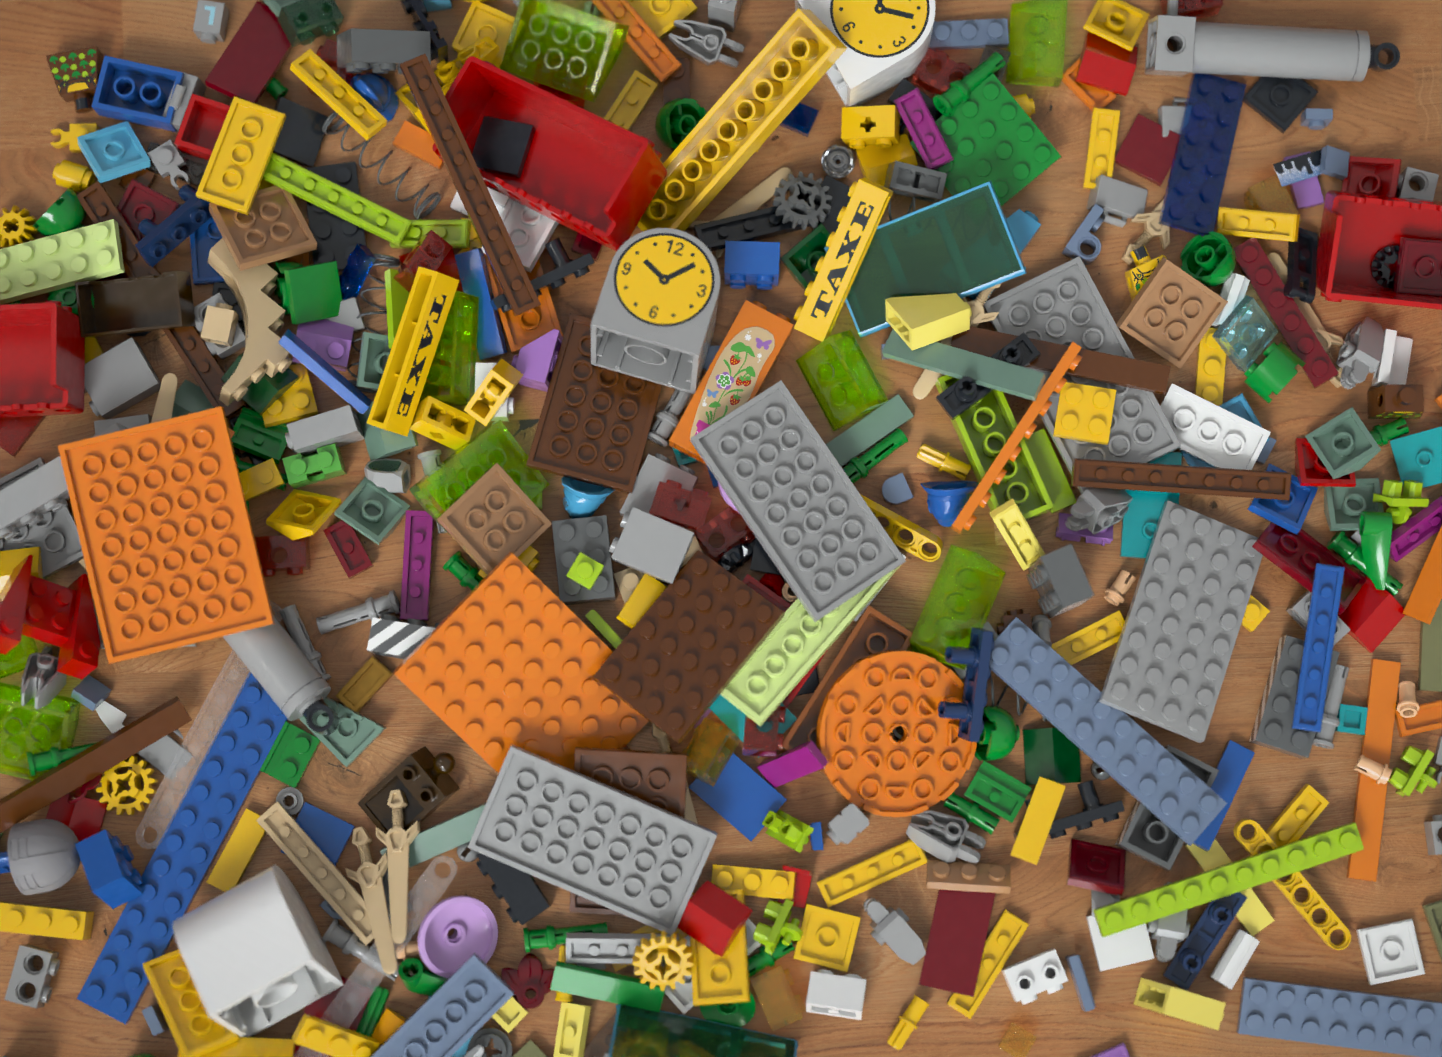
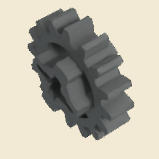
[773,171,832,230]

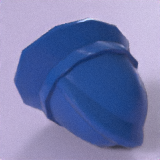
[349,73,399,122]
[920,481,979,527]

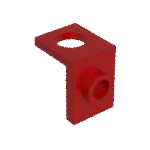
[778,865,813,908]

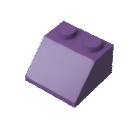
[292,319,354,372]
[511,329,563,392]

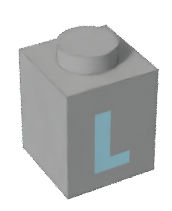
[193,0,229,44]

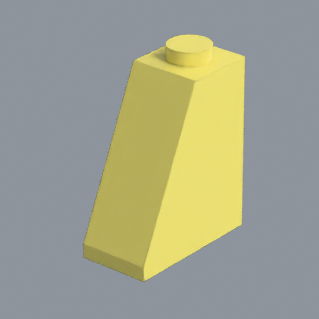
[885,293,972,351]
[1134,978,1226,1030]

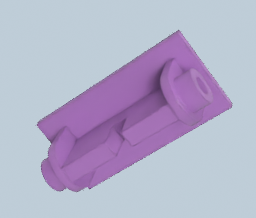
[1056,513,1113,546]

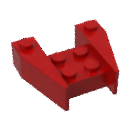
[0,555,101,679]

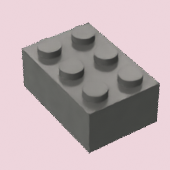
[337,28,431,75]
[552,515,616,605]

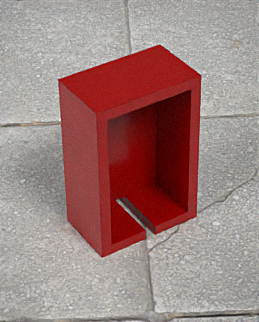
[174,94,230,161]

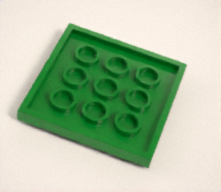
[910,74,1062,226]

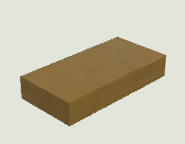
[335,655,394,713]

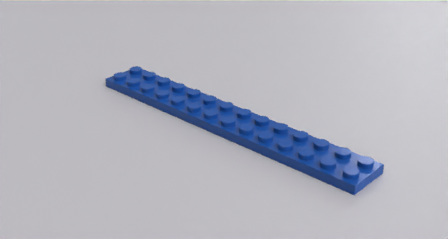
[77,672,288,1024]

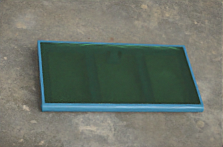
[824,181,1027,338]
[608,1004,798,1057]

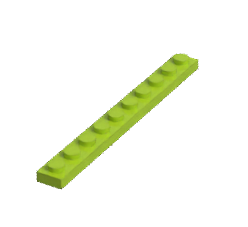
[1093,822,1364,937]

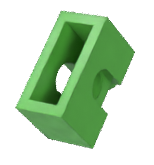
[282,443,347,489]

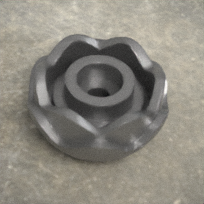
[821,144,855,178]

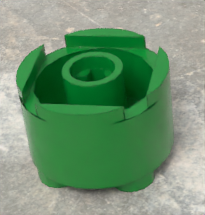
[1244,341,1306,404]

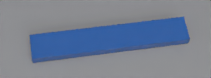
[1291,563,1345,733]

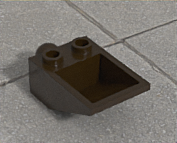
[358,746,460,833]

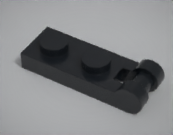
[1283,227,1318,304]

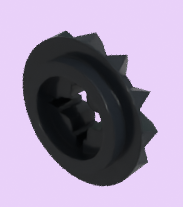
[1371,245,1400,289]
[718,543,753,573]

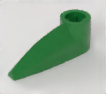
[1359,511,1393,590]
[398,958,449,996]

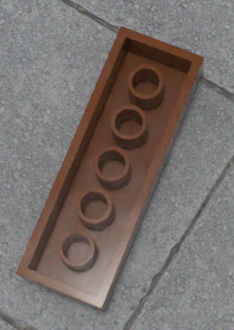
[780,605,915,776]

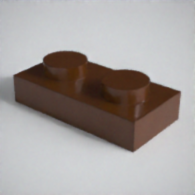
[663,58,690,106]

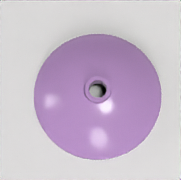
[418,896,498,978]

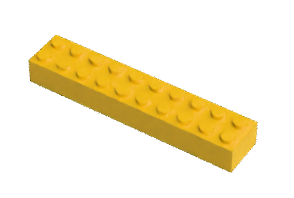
[637,8,847,232]

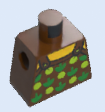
[46,46,103,113]
[1367,384,1424,419]

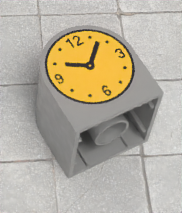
[591,228,720,394]

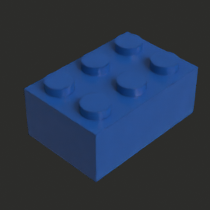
[92,56,184,132]

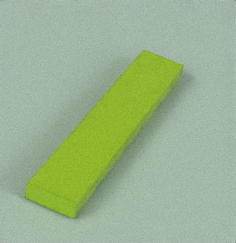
[262,153,412,247]

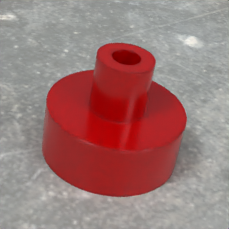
[759,573,785,597]

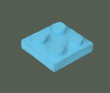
[77,121,150,183]

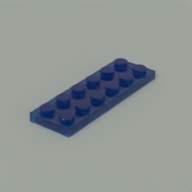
[1158,73,1246,236]

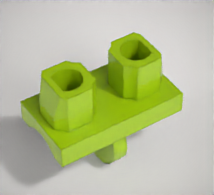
[1373,480,1429,524]
[1388,746,1438,797]
[762,809,814,853]
[753,899,803,955]

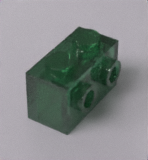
[278,0,344,47]

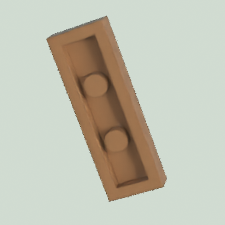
[926,860,1011,894]

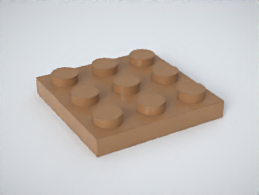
[209,186,317,271]
[1116,257,1228,369]
[436,463,552,575]

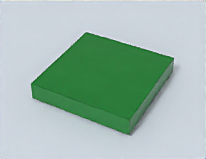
[284,261,342,324]

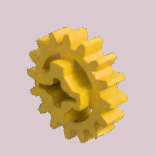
[96,756,158,816]
[632,931,694,991]

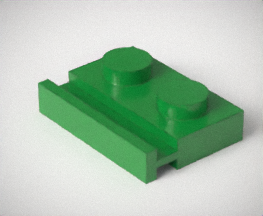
[231,407,289,464]
[260,721,321,789]
[964,761,1032,823]

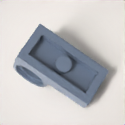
[1062,204,1104,265]

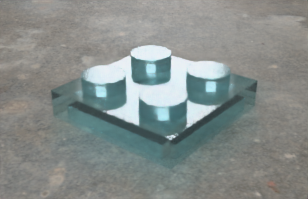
[1212,295,1278,372]

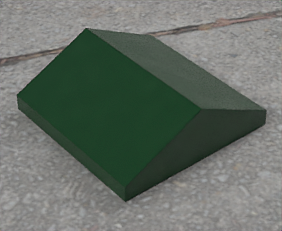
[780,224,830,290]
[221,352,299,416]
[1022,728,1081,785]

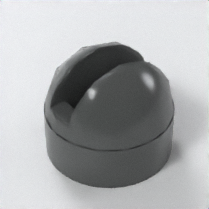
[1091,762,1111,780]

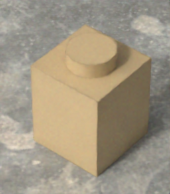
[201,303,239,347]

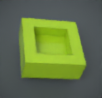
[566,552,604,591]

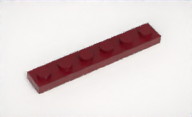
[1234,238,1339,388]

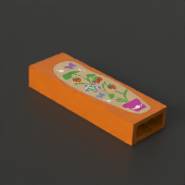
[669,300,794,465]

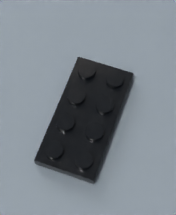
[305,161,370,272]

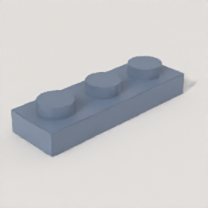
[928,18,1009,51]

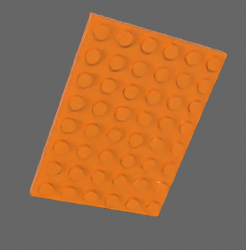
[58,406,275,664]
[393,552,649,774]

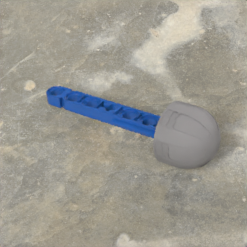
[0,819,81,895]

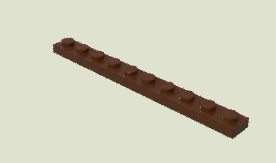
[400,54,541,317]
[76,181,246,419]

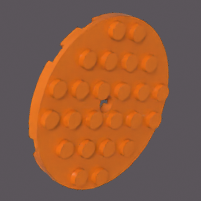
[817,650,977,817]

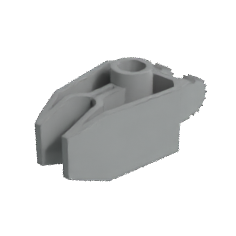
[668,20,745,68]
[1336,316,1385,390]
[1065,488,1133,535]
[21,646,66,709]
[906,811,986,864]
[1148,882,1190,963]
[863,897,926,965]

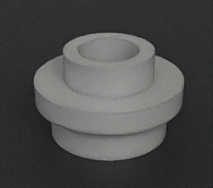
[276,787,304,815]

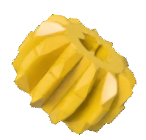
[0,205,39,248]

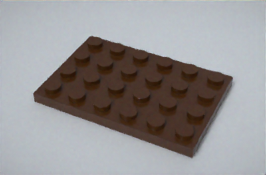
[526,313,663,494]
[593,550,785,744]
[569,747,688,916]

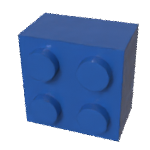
[724,241,780,290]
[75,829,143,909]

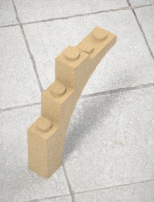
[207,238,292,406]

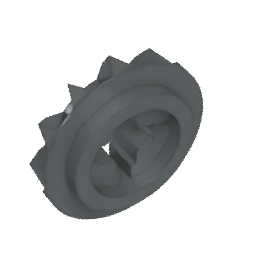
[468,1028,513,1057]

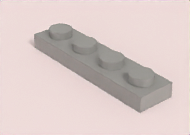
[566,933,678,964]

